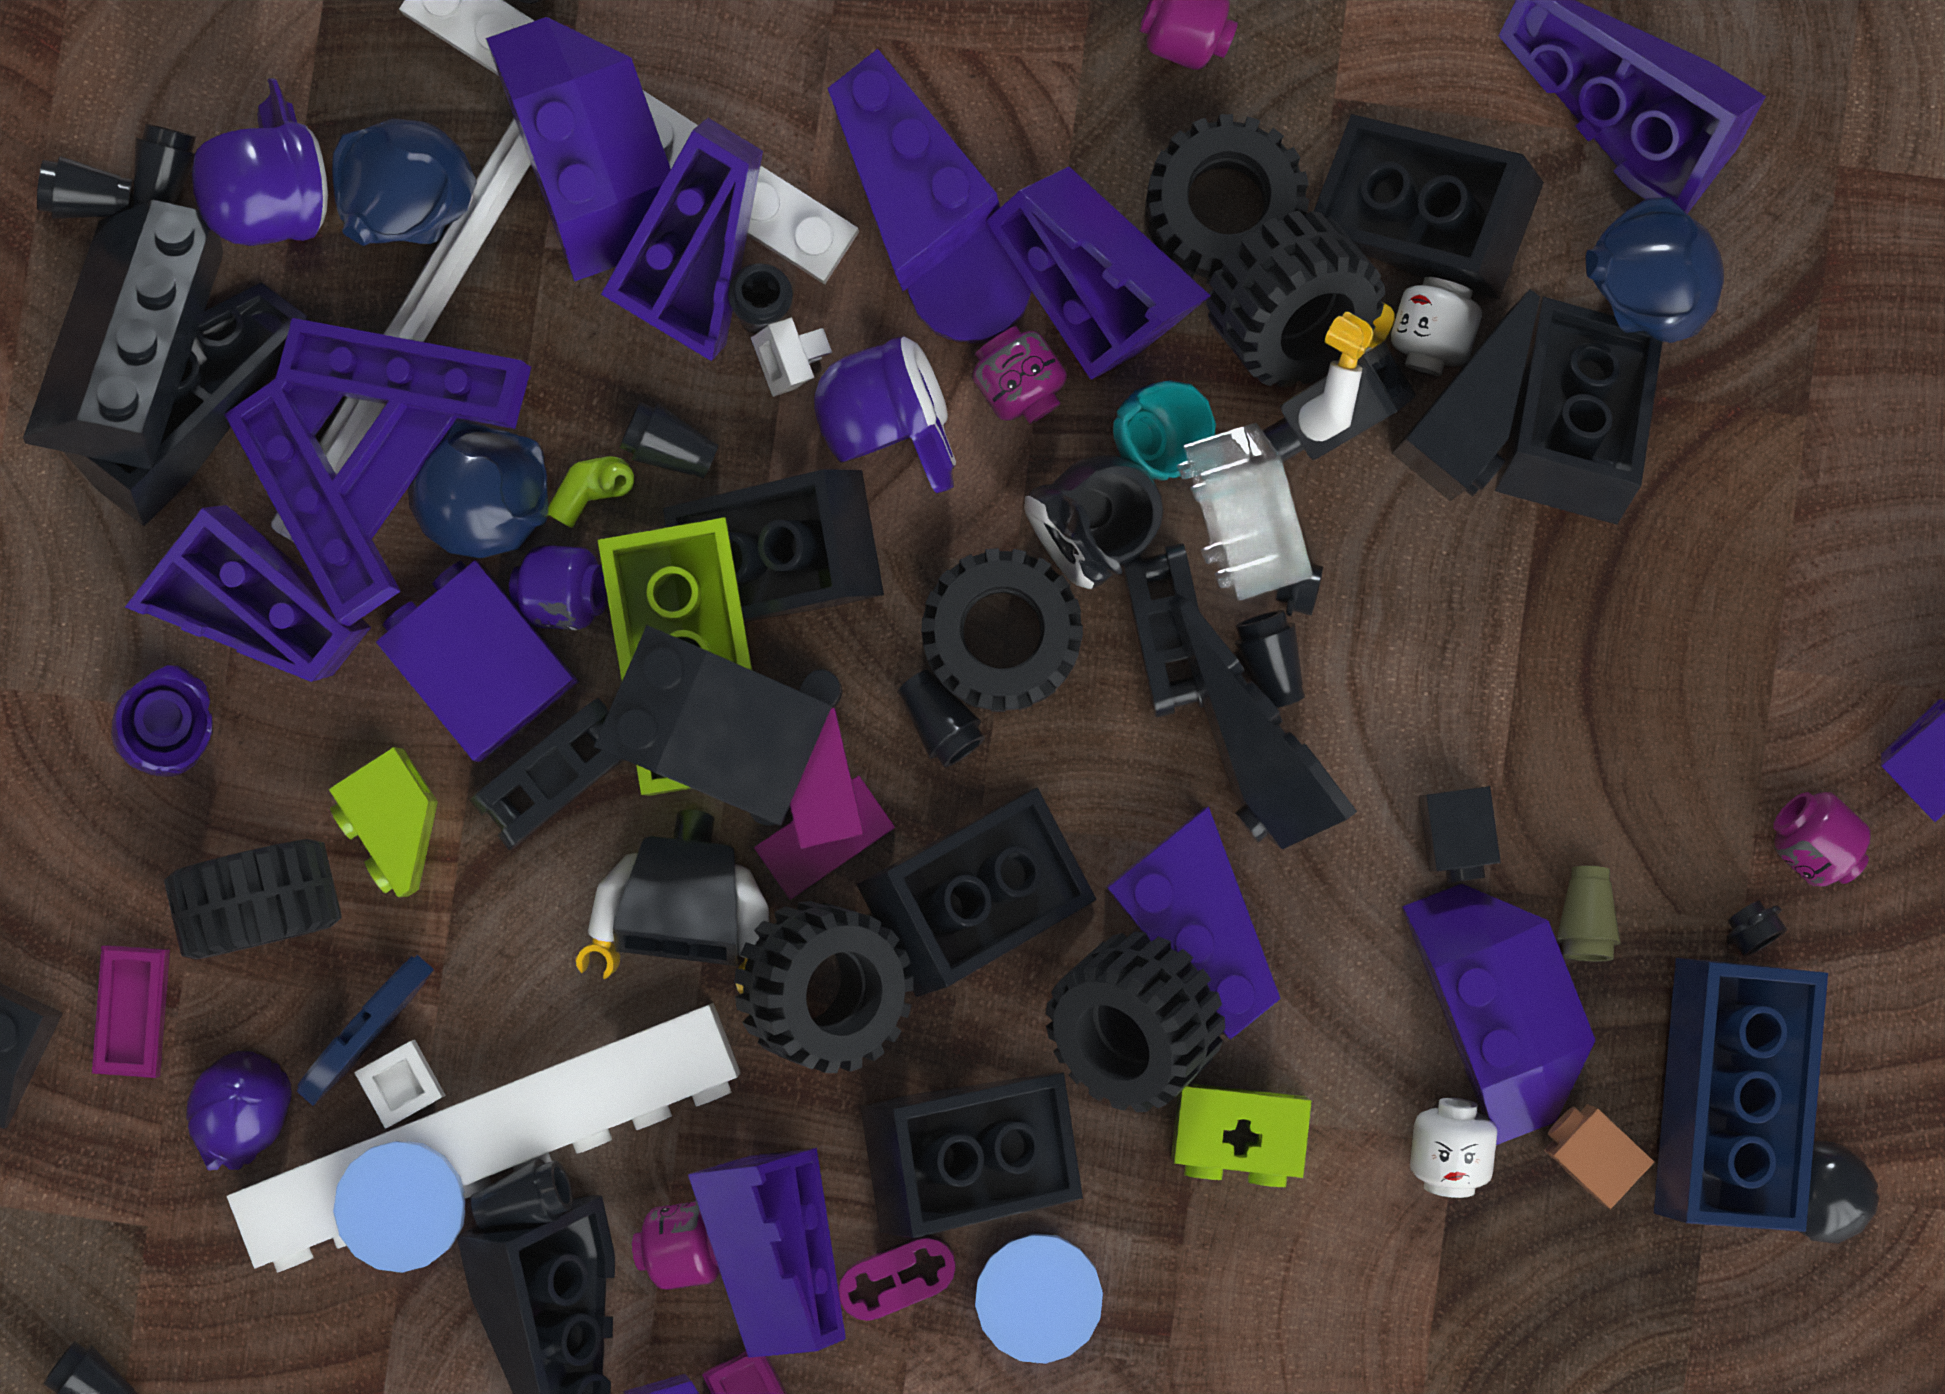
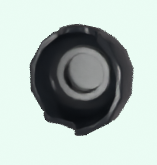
[1798,1141,1880,1244]

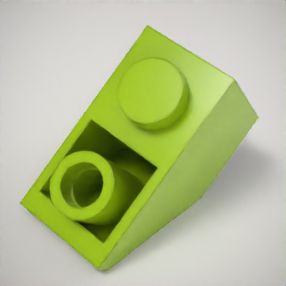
[329,747,438,897]

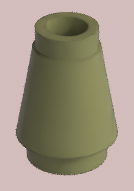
[1556,866,1621,962]

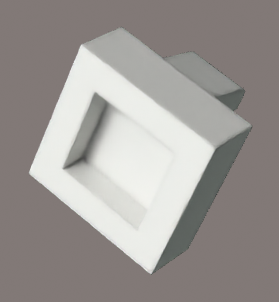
[751,317,832,397]
[354,1039,446,1129]

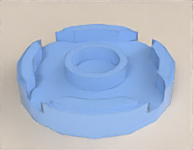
[333,1141,465,1273]
[975,1233,1103,1364]

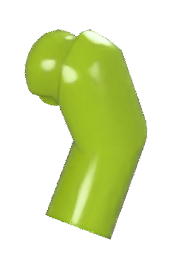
[548,456,634,528]

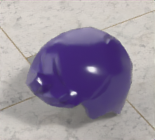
[111,665,213,777]
[186,1051,292,1170]

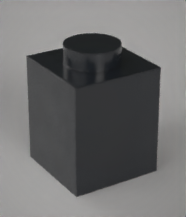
[1419,786,1501,882]

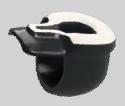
[1024,455,1164,589]

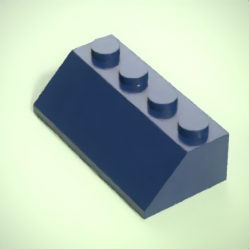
[1654,958,1828,1232]

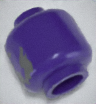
[509,545,608,630]

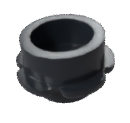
[1276,555,1324,617]
[1727,900,1787,957]

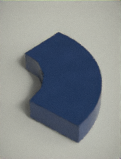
[297,955,434,1106]

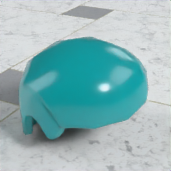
[1113,380,1216,481]

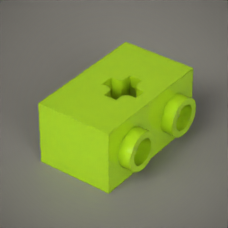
[1171,1083,1312,1187]

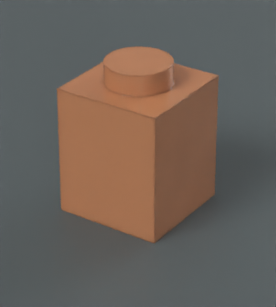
[1544,1104,1654,1209]

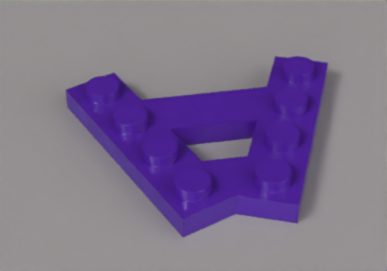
[224,318,531,627]

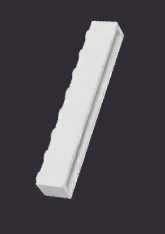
[227,1003,741,1273]

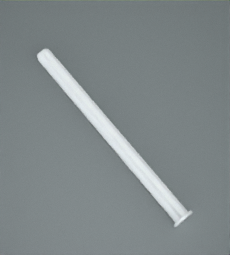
[271,118,531,542]

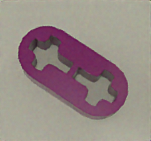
[839,1235,956,1321]

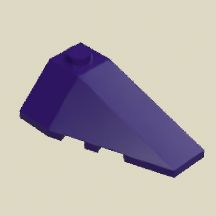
[1498,0,1766,214]

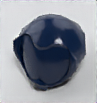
[332,118,477,246]
[1585,197,1724,343]
[408,418,548,558]

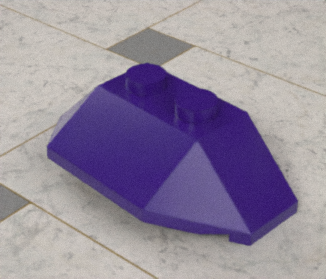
[485,17,671,281]
[1401,883,1596,1145]

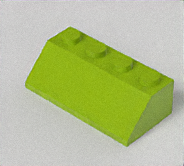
[598,518,752,796]

